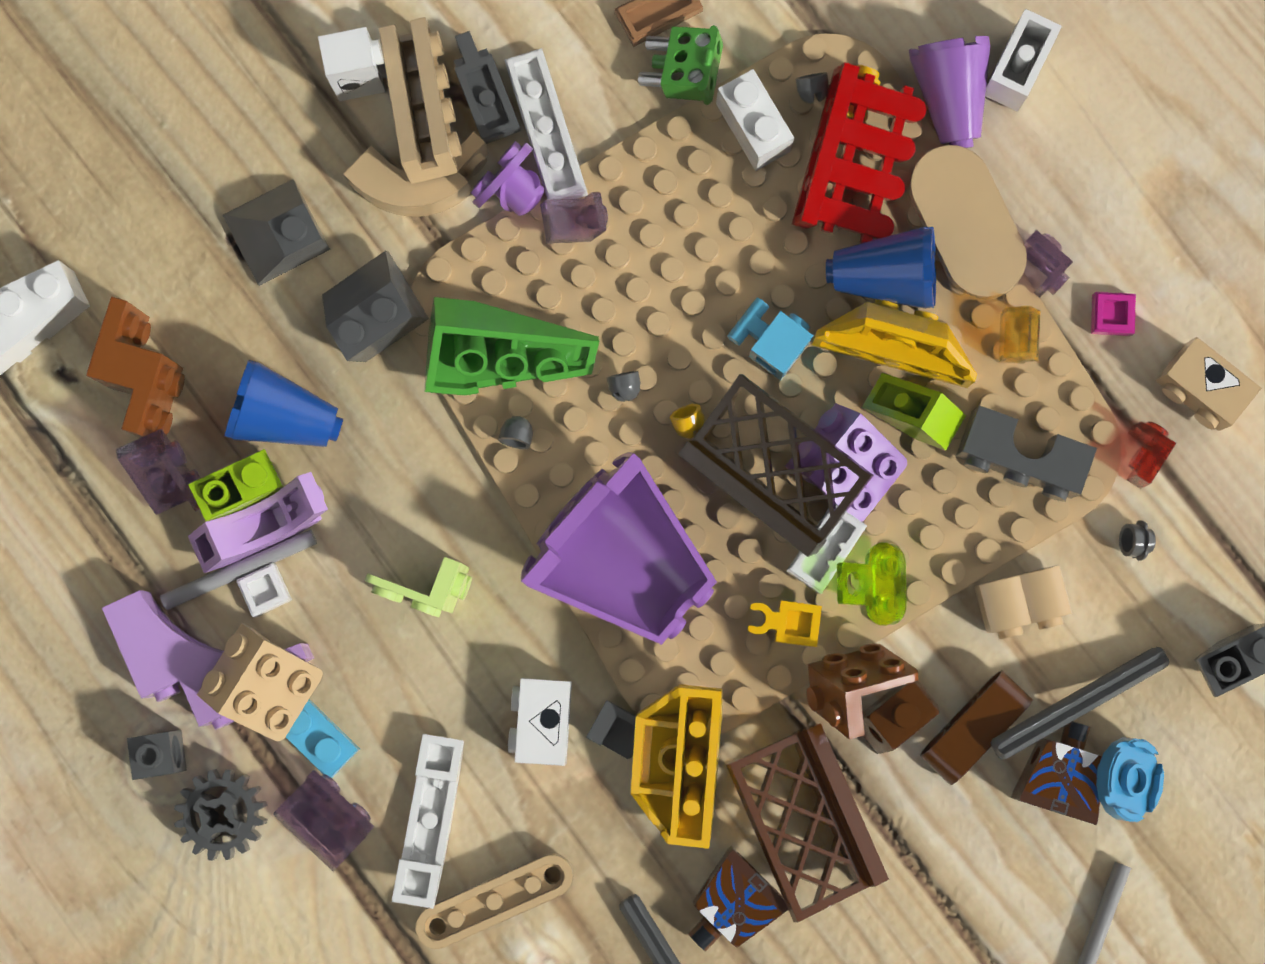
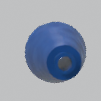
[826,226,936,309]
[224,360,343,447]

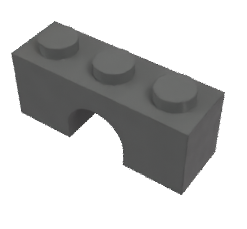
[956,405,1097,502]

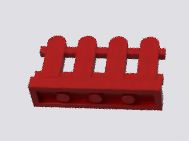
[791,62,927,243]

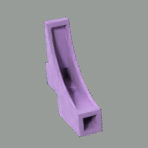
[102,590,314,730]

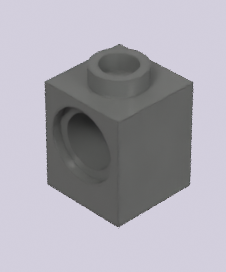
[127,730,187,780]

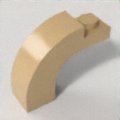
[343,132,489,217]

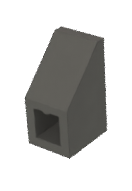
[1195,623,1265,697]

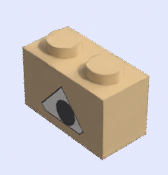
[1155,337,1262,431]

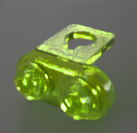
[837,542,907,626]

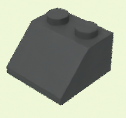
[322,250,429,362]

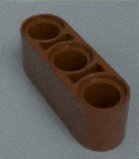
[920,670,1033,785]

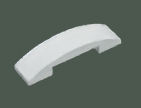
[392,734,464,909]

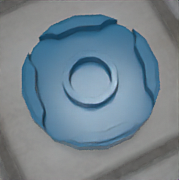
[1096,737,1164,822]

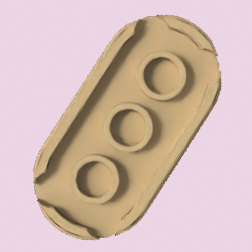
[909,145,1027,300]

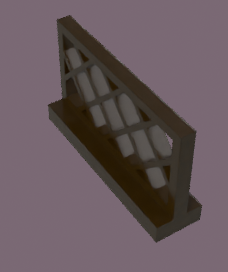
[678,374,874,557]

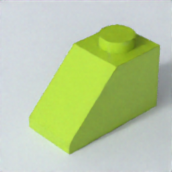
[862,373,966,450]

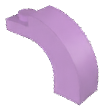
[188,472,328,573]

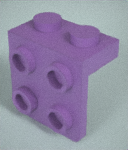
[785,403,907,522]

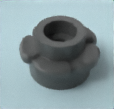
[1119,520,1156,561]

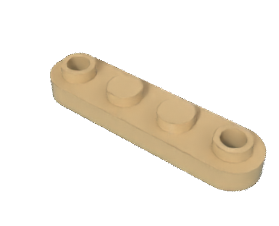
[416,854,573,949]

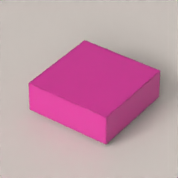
[1091,292,1136,336]

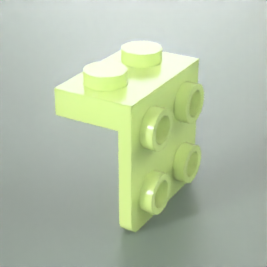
[364,557,472,617]

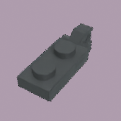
[454,31,521,144]

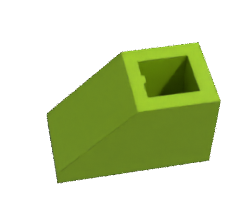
[188,449,283,522]

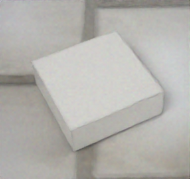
[236,563,292,618]

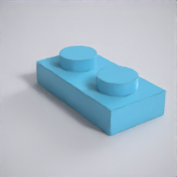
[286,699,360,779]

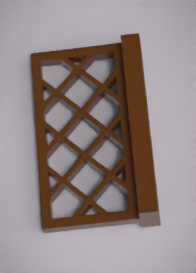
[726,723,889,922]

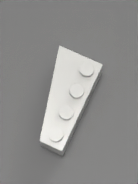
[0,260,90,379]

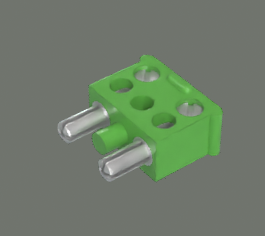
[638,25,723,105]

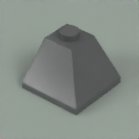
[223,179,330,286]

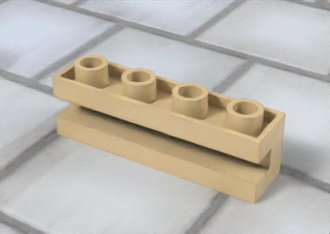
[379,17,462,184]

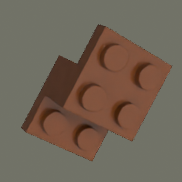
[86,296,185,444]

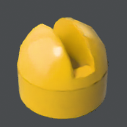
[670,404,705,439]

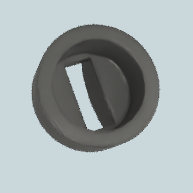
[795,72,829,104]
[606,371,641,402]
[498,416,533,449]

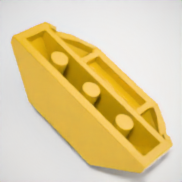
[811,299,977,388]
[631,684,722,849]

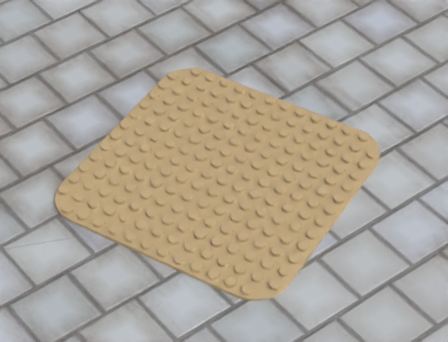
[410,33,1121,734]

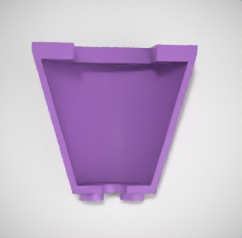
[521,452,717,645]

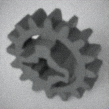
[174,769,268,861]

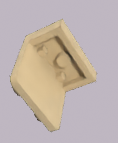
[197,623,323,741]

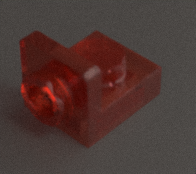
[1126,421,1176,489]

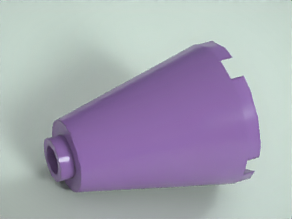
[909,36,991,148]

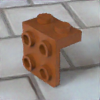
[806,643,919,740]

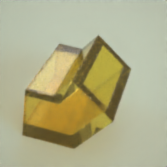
[999,306,1041,364]

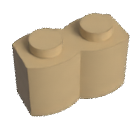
[974,565,1072,639]

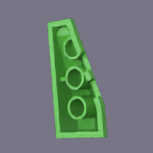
[425,297,599,396]

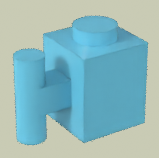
[727,297,814,381]

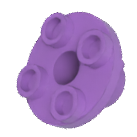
[470,141,544,216]

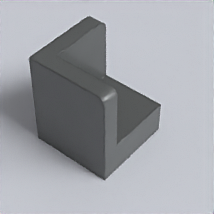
[586,700,636,759]

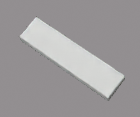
[504,48,588,207]

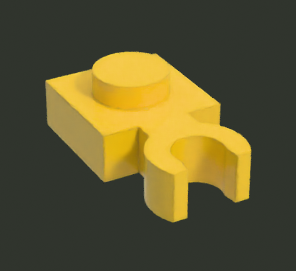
[747,601,822,647]

